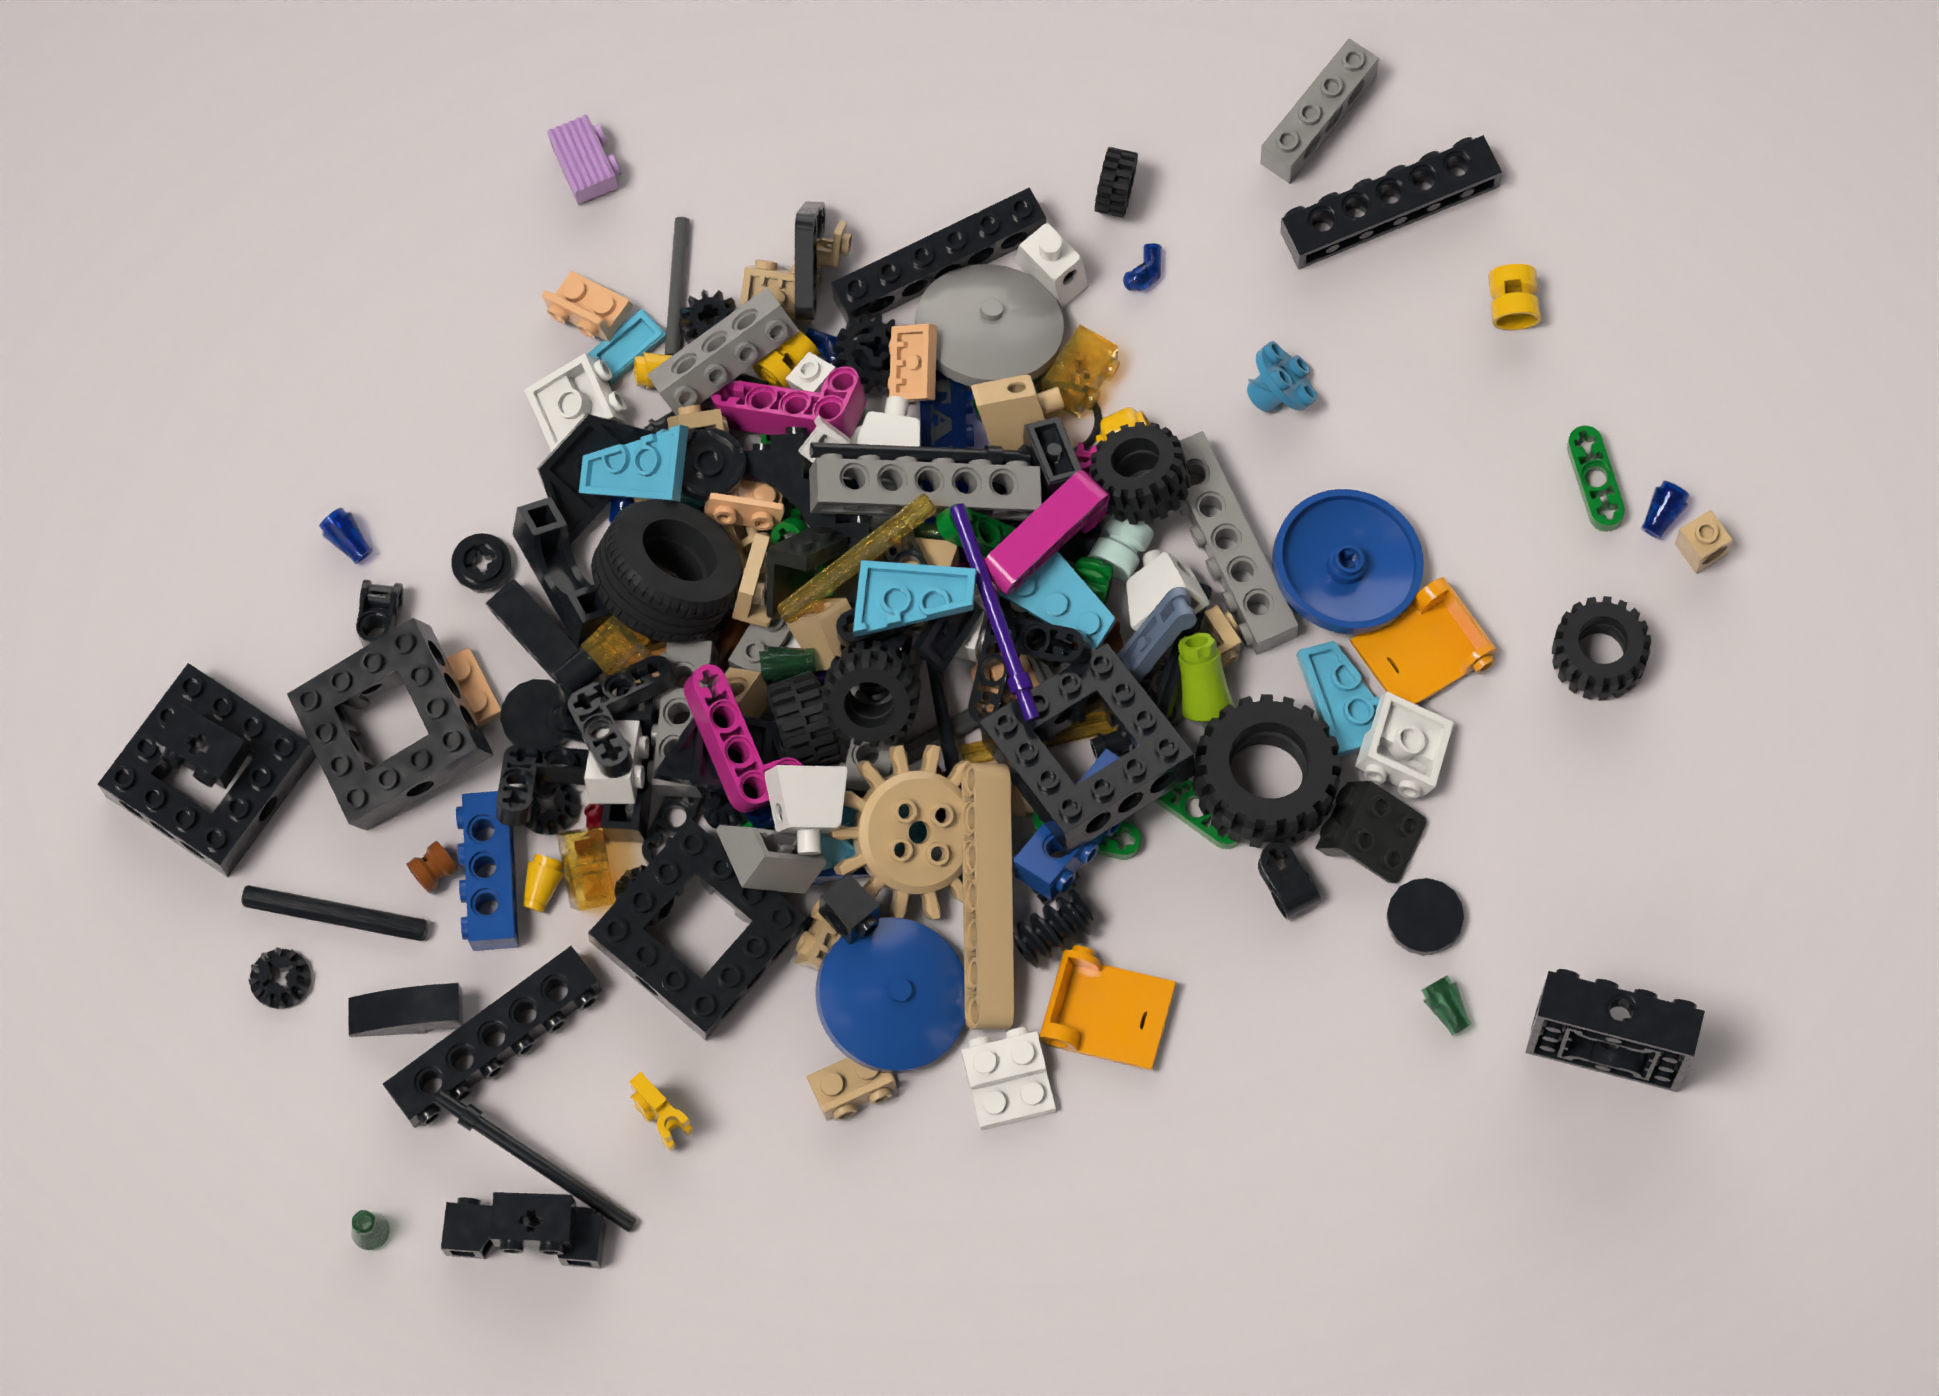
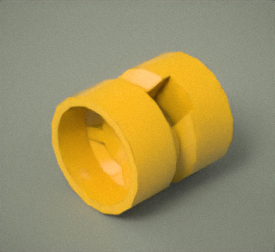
[1488,264,1541,330]
[751,330,820,388]

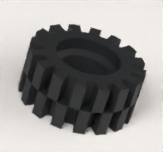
[1094,147,1138,218]

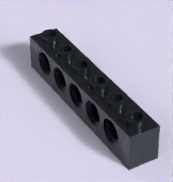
[1280,135,1502,270]
[831,187,1047,323]
[383,946,602,1128]

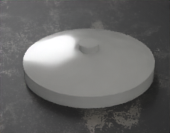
[915,264,1064,386]

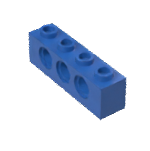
[1013,749,1122,901]
[456,791,519,951]

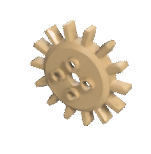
[826,745,970,920]

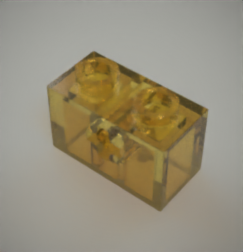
[1041,324,1120,419]
[580,615,653,675]
[556,826,616,911]

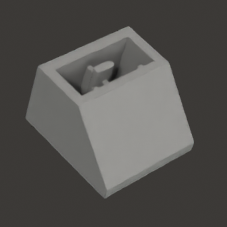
[716,825,827,894]

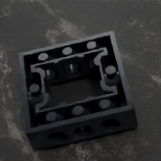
[287,618,494,831]
[979,643,1195,855]
[97,663,316,877]
[588,818,807,1041]
[1525,969,1705,1092]

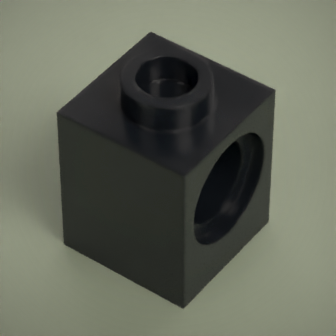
[819,874,880,945]

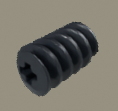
[1013,889,1094,969]

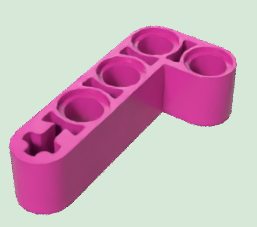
[711,367,867,439]
[984,470,1110,596]
[683,664,803,813]

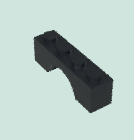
[512,497,615,649]
[600,683,660,843]
[441,1197,606,1269]

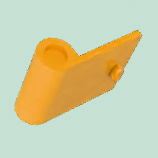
[1350,577,1497,705]
[1039,945,1177,1071]

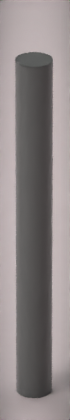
[665,217,689,356]

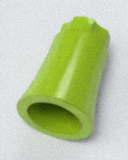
[1178,633,1234,722]

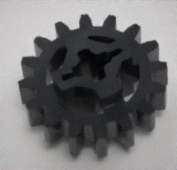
[832,314,896,394]

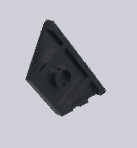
[537,413,656,545]
[653,714,787,798]

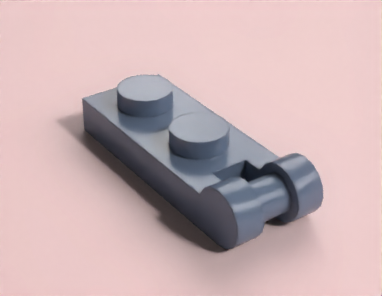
[1117,587,1197,683]

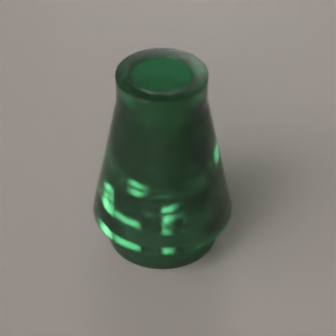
[759,646,816,683]
[1421,975,1472,1035]
[351,1210,390,1250]

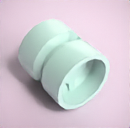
[1088,514,1155,581]

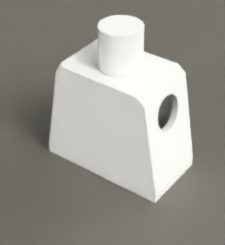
[1014,223,1088,309]
[850,396,921,485]
[1126,550,1210,631]
[765,765,847,855]

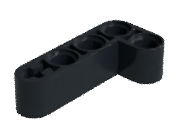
[485,579,606,696]

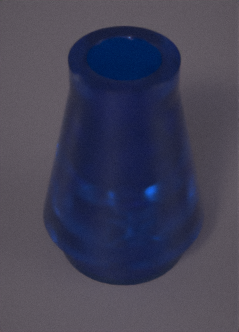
[1641,480,1690,539]
[319,507,372,564]

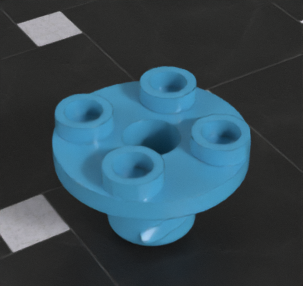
[1247,341,1317,412]

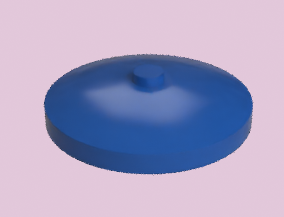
[1272,489,1424,634]
[815,917,965,1073]

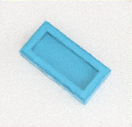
[588,309,666,385]

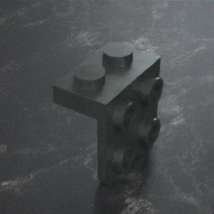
[764,527,848,619]
[1315,781,1426,883]

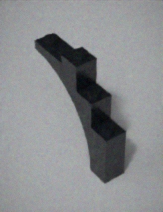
[741,427,886,609]

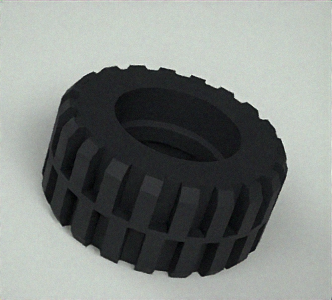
[1192,694,1342,848]

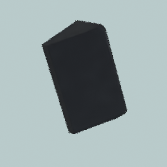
[1023,416,1082,499]

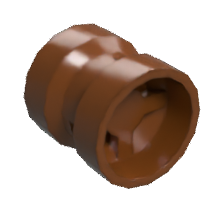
[406,841,459,894]

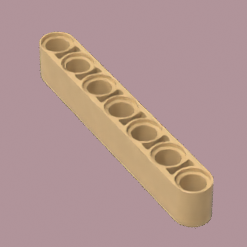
[961,762,1014,1030]

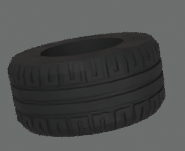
[591,499,743,643]

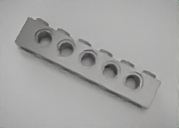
[1178,431,1299,655]
[809,453,1042,521]

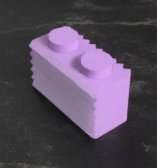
[547,115,621,205]

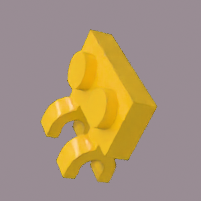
[629,1071,694,1152]

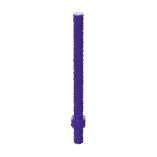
[950,503,1040,722]

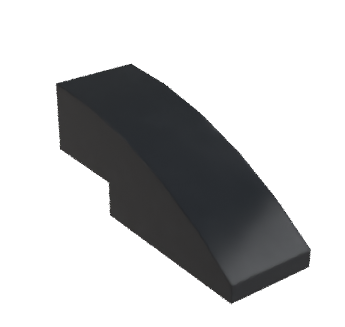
[348,983,463,1037]

